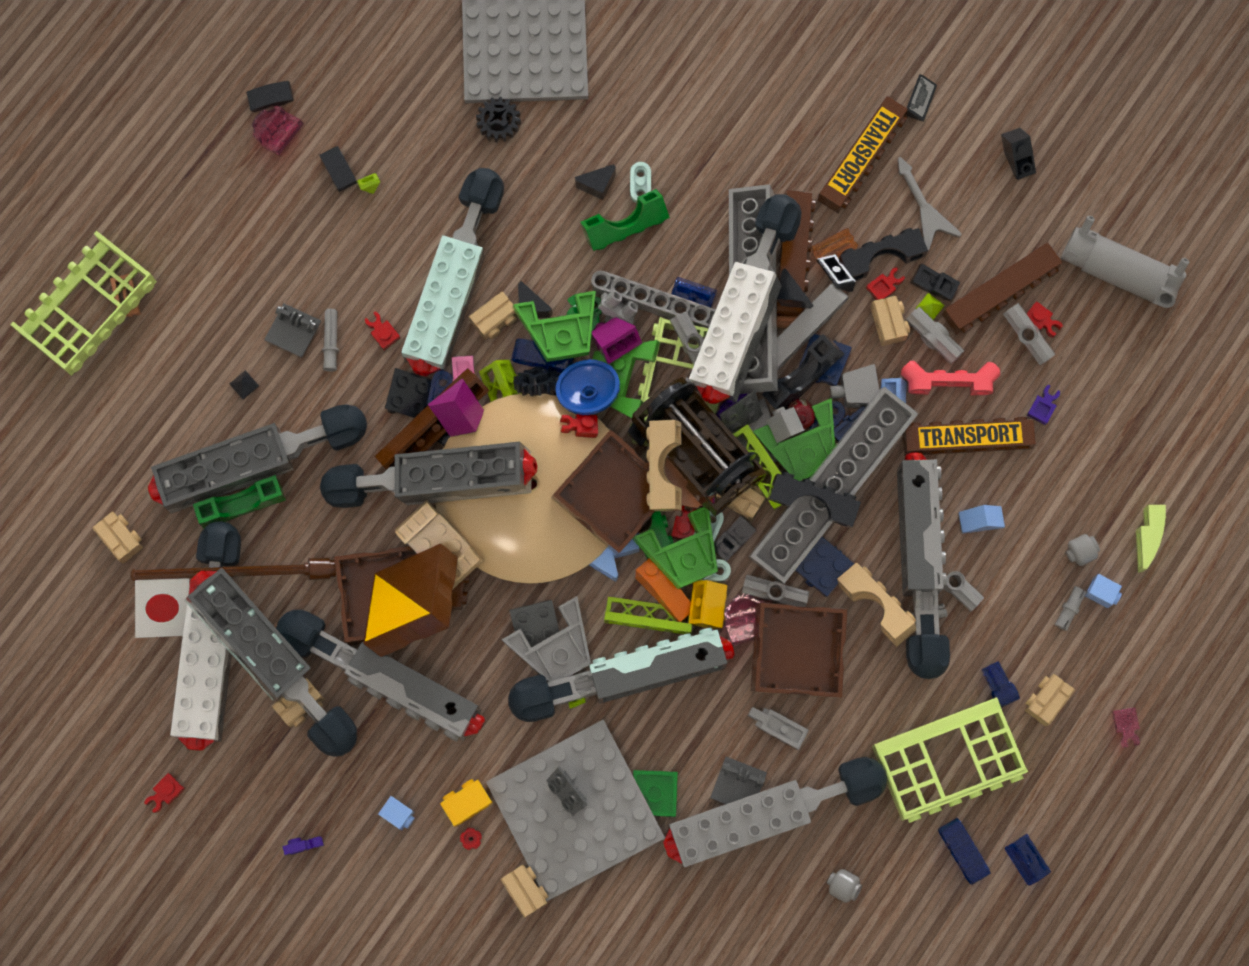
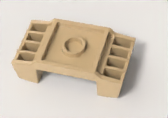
[395,500,484,590]

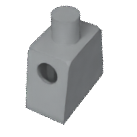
[830,364,879,408]

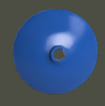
[556,360,620,415]

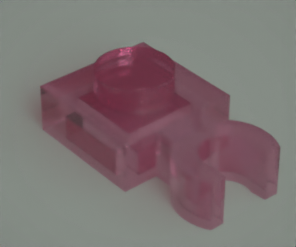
[1112,707,1140,748]

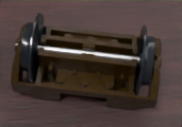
[632,377,767,517]

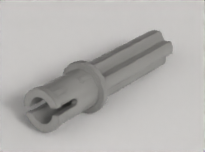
[322,309,339,372]

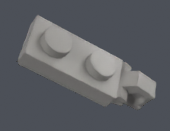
[747,707,809,750]

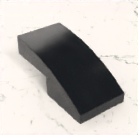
[246,81,294,113]
[319,146,357,192]
[910,264,960,301]
[714,516,757,562]

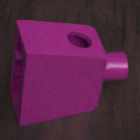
[591,317,642,364]

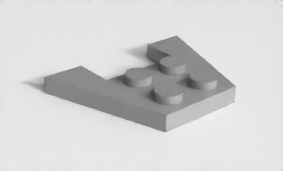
[501,596,591,682]

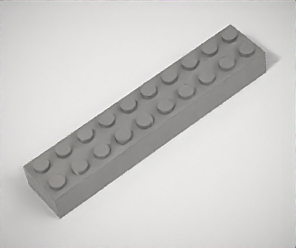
[729,184,778,394]
[748,387,918,584]

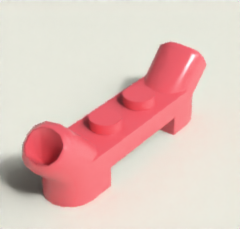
[901,361,1000,395]

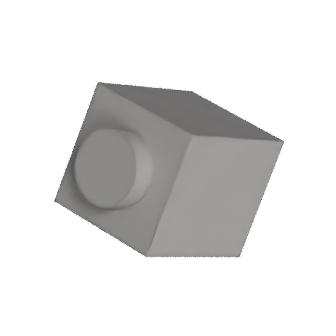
[766,407,804,443]

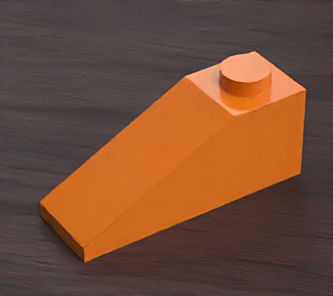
[635,558,691,622]

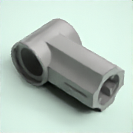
[944,571,984,612]

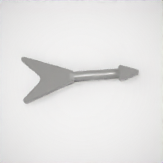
[897,157,961,251]

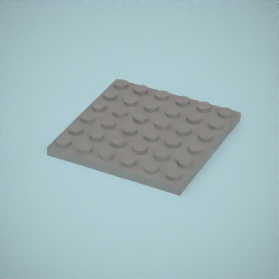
[462,0,588,103]
[486,720,665,901]

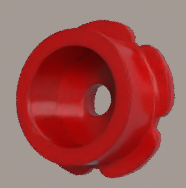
[460,828,482,850]

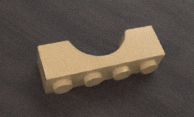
[646,420,682,511]
[837,563,916,647]

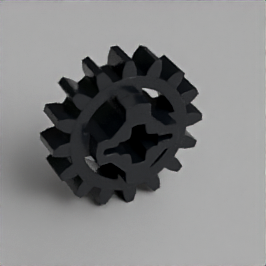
[476,97,521,143]
[513,367,559,396]

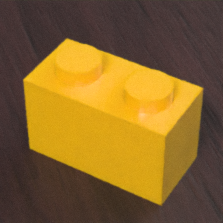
[689,580,727,629]
[440,779,493,827]

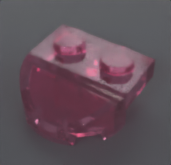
[252,106,304,156]
[724,594,764,645]

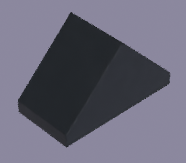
[575,164,616,200]
[777,268,813,309]
[518,281,552,318]

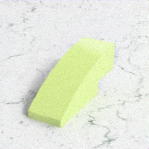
[1136,505,1166,572]

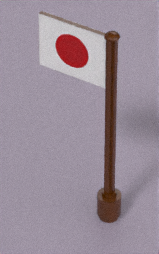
[130,558,336,638]

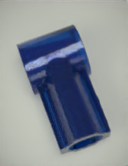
[981,661,1020,708]

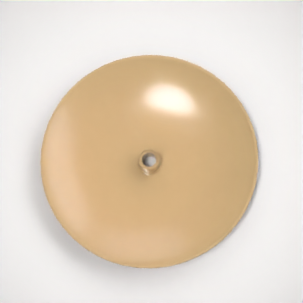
[435,394,609,584]

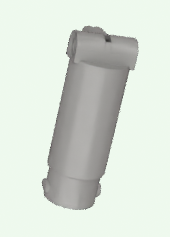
[1061,216,1189,308]

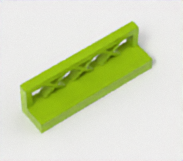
[479,360,522,402]
[733,424,782,510]
[604,596,692,635]

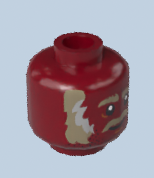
[787,399,815,429]

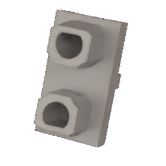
[598,290,638,325]

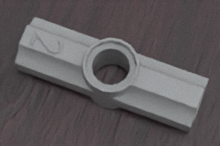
[1003,303,1056,365]
[906,307,964,364]
[670,312,704,365]
[742,575,809,607]

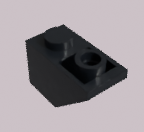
[1001,128,1036,180]

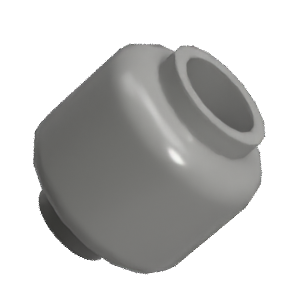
[1066,534,1100,566]
[827,869,862,903]

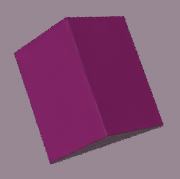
[428,379,484,437]

